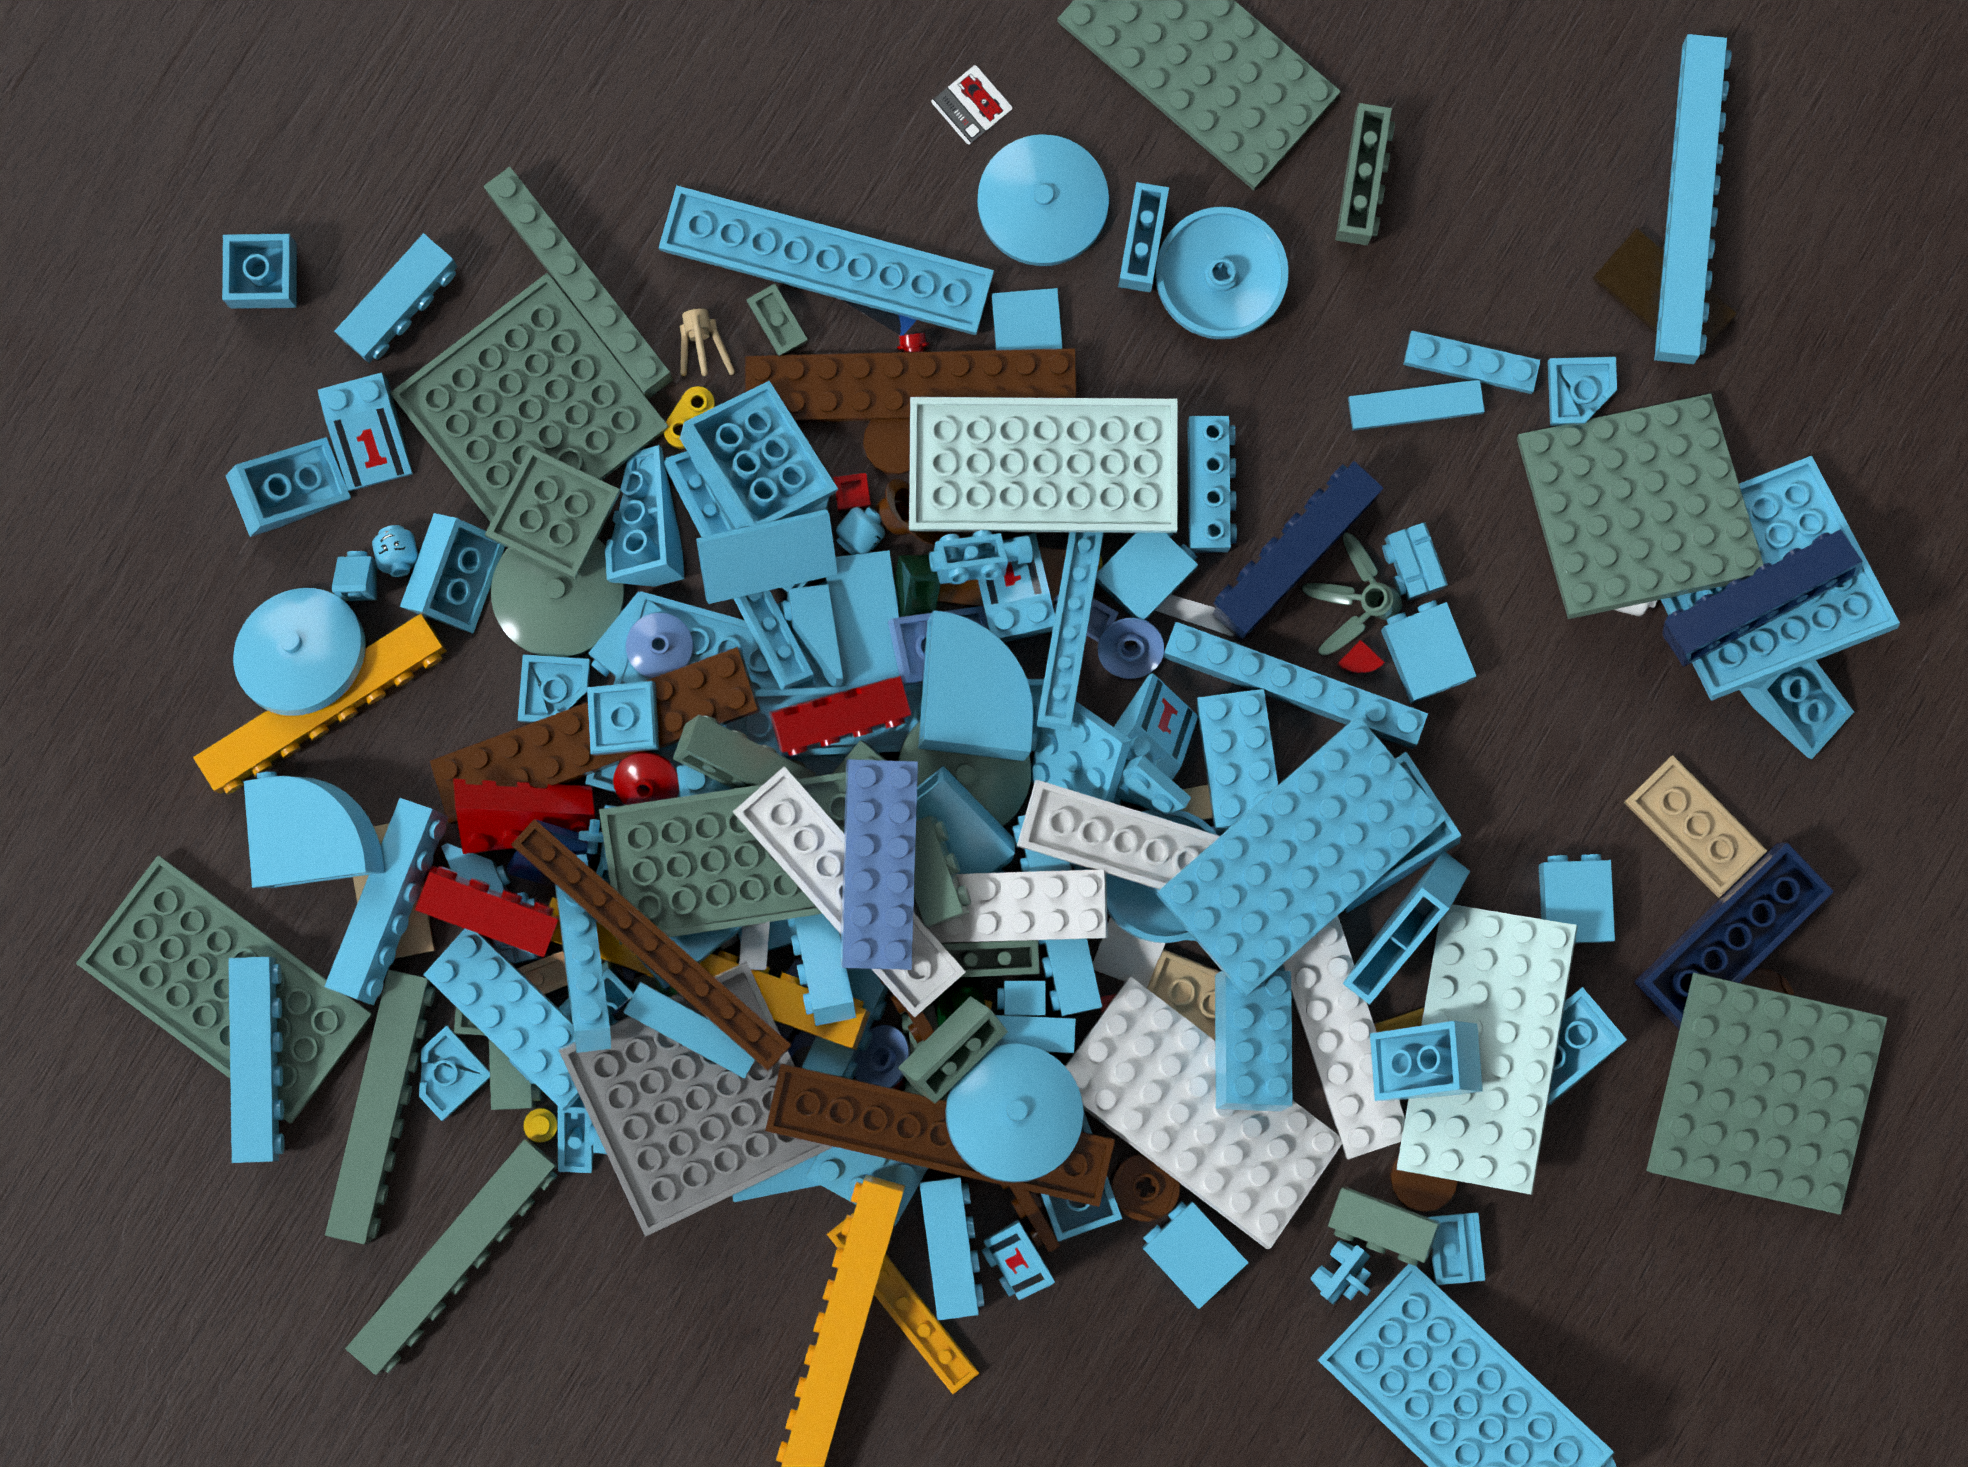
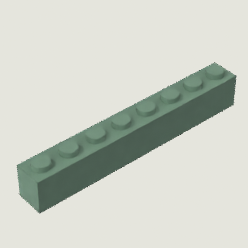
[484,167,673,400]
[325,970,435,1244]
[345,1139,558,1375]

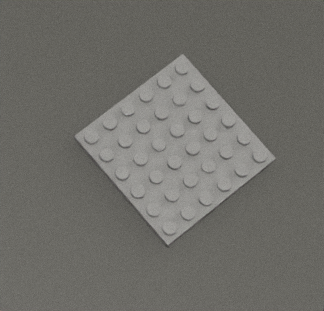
[558,962,832,1237]

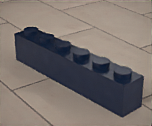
[1662,529,1863,667]

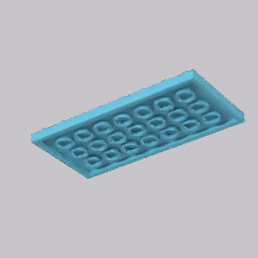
[1155,716,1447,996]
[1318,1264,1615,1467]

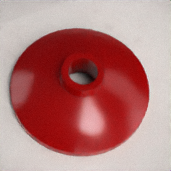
[613,751,680,805]

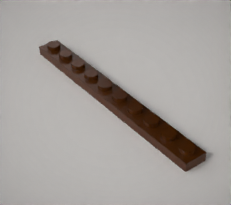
[511,819,791,1072]
[878,977,1061,1253]

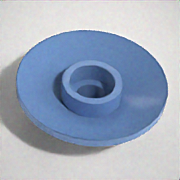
[626,613,693,679]
[1098,618,1164,679]
[855,1025,910,1088]

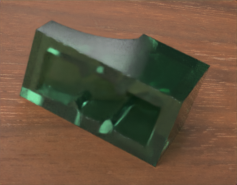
[894,555,941,617]

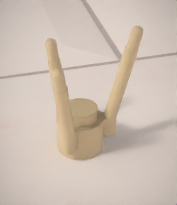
[679,309,735,376]

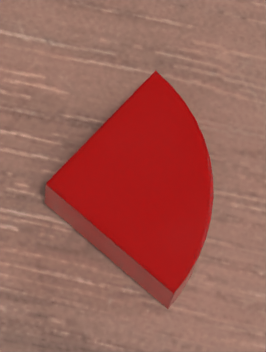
[1337,640,1385,673]

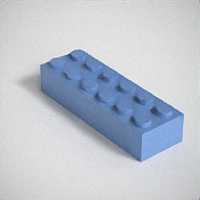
[840,759,918,970]

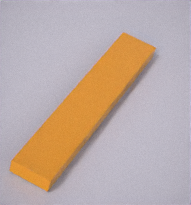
[827,1213,979,1394]

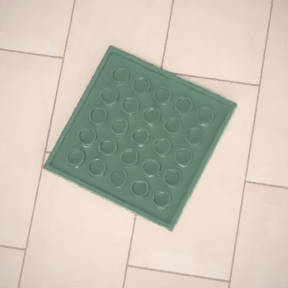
[390,273,668,522]
[1517,394,1763,619]
[1647,972,1887,1215]

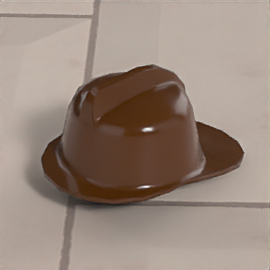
[875,479,947,545]

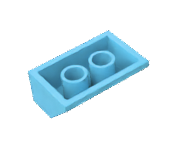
[400,513,505,633]

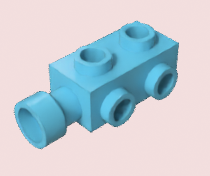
[929,530,1033,584]

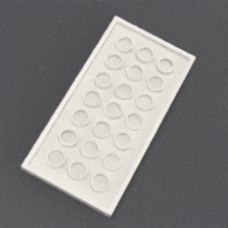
[1065,977,1342,1249]

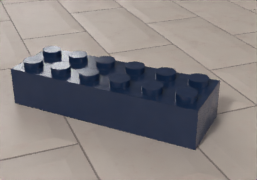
[1212,461,1383,642]
[1634,843,1834,1030]

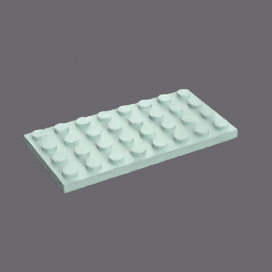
[909,397,1177,533]
[1396,904,1578,1195]

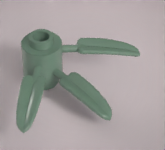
[1302,533,1402,655]

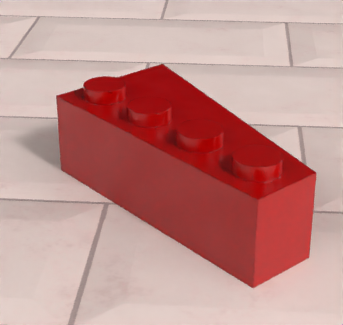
[769,676,911,756]
[453,779,595,854]
[415,866,559,957]

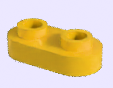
[664,386,715,449]

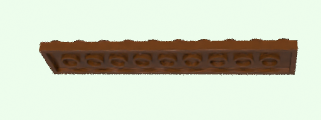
[745,348,1076,422]
[430,647,761,825]
[765,1063,1115,1207]

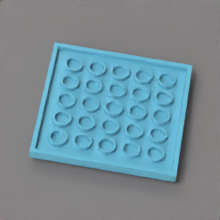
[1661,456,1900,701]

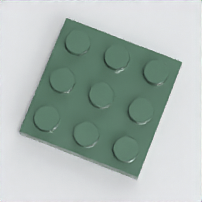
[485,447,620,580]

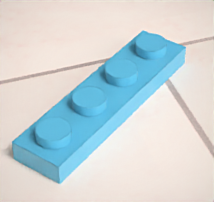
[1403,331,1540,394]

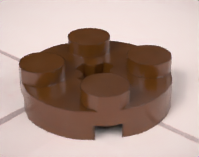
[1112,1154,1180,1222]

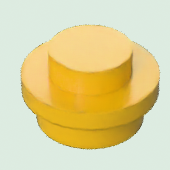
[523,1109,558,1142]

